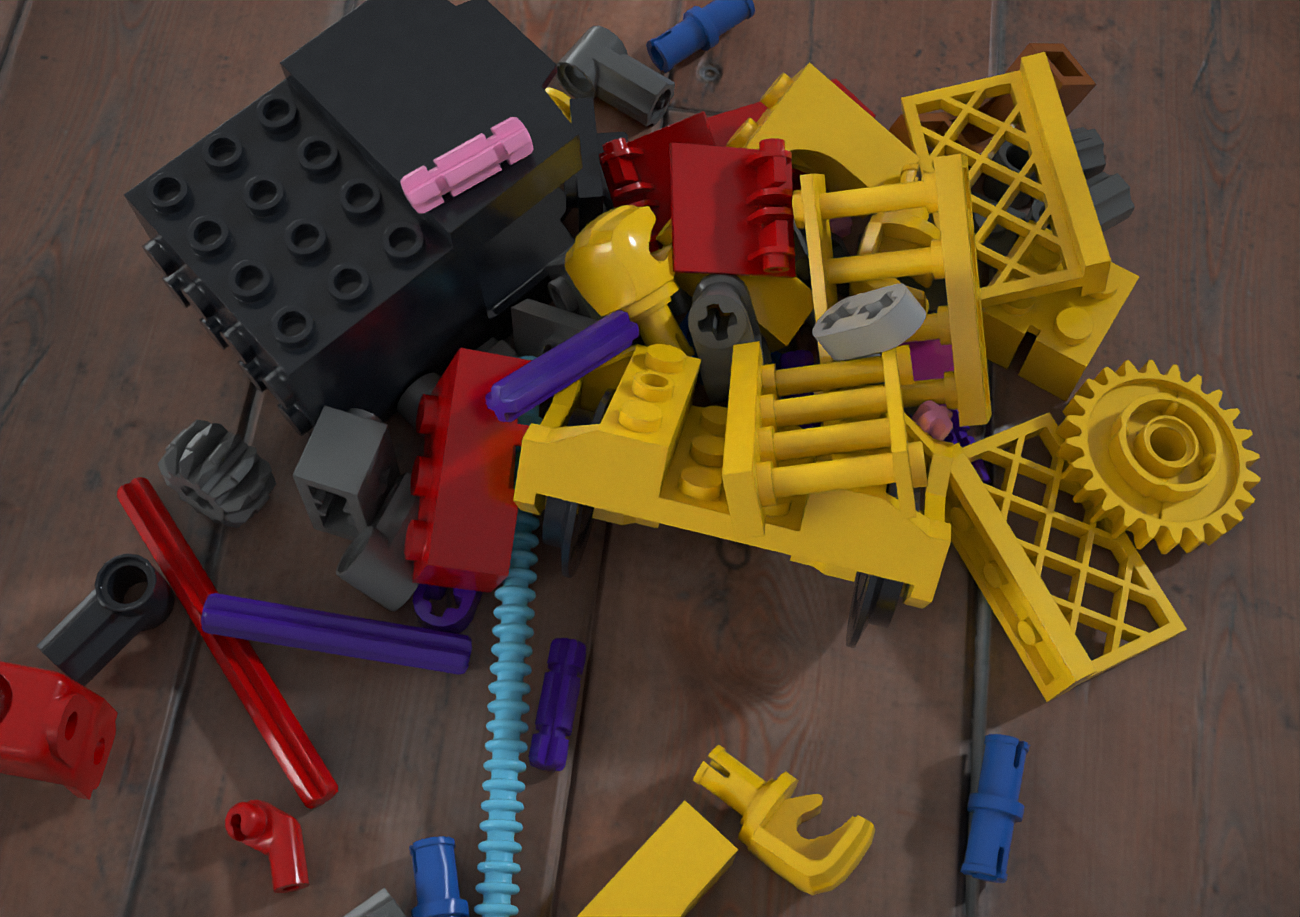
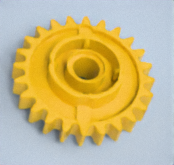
[1055,359,1261,554]

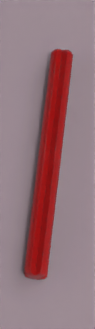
[117,477,338,809]

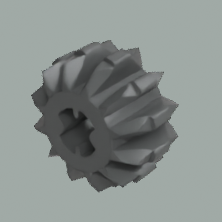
[158,419,277,528]

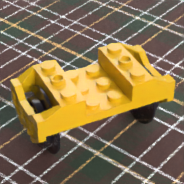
[513,344,953,648]

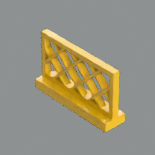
[901,52,1111,308]
[945,412,1187,702]

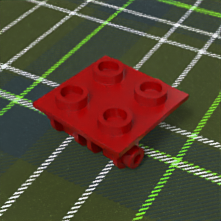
[599,111,716,254]
[669,138,796,278]

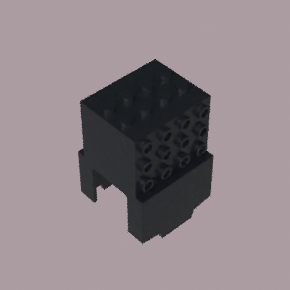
[124,0,583,436]

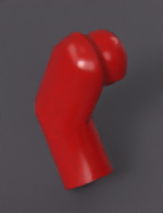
[225,799,310,893]

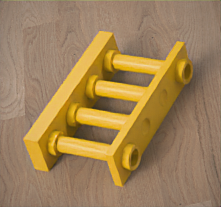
[792,154,992,427]
[722,341,928,540]

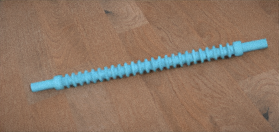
[474,356,543,917]

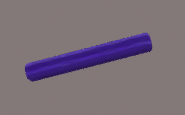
[201,593,472,675]

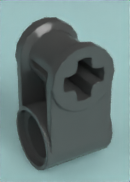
[688,274,773,404]

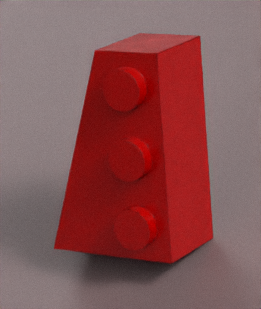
[404,348,532,593]

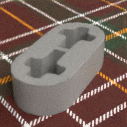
[812,283,926,361]

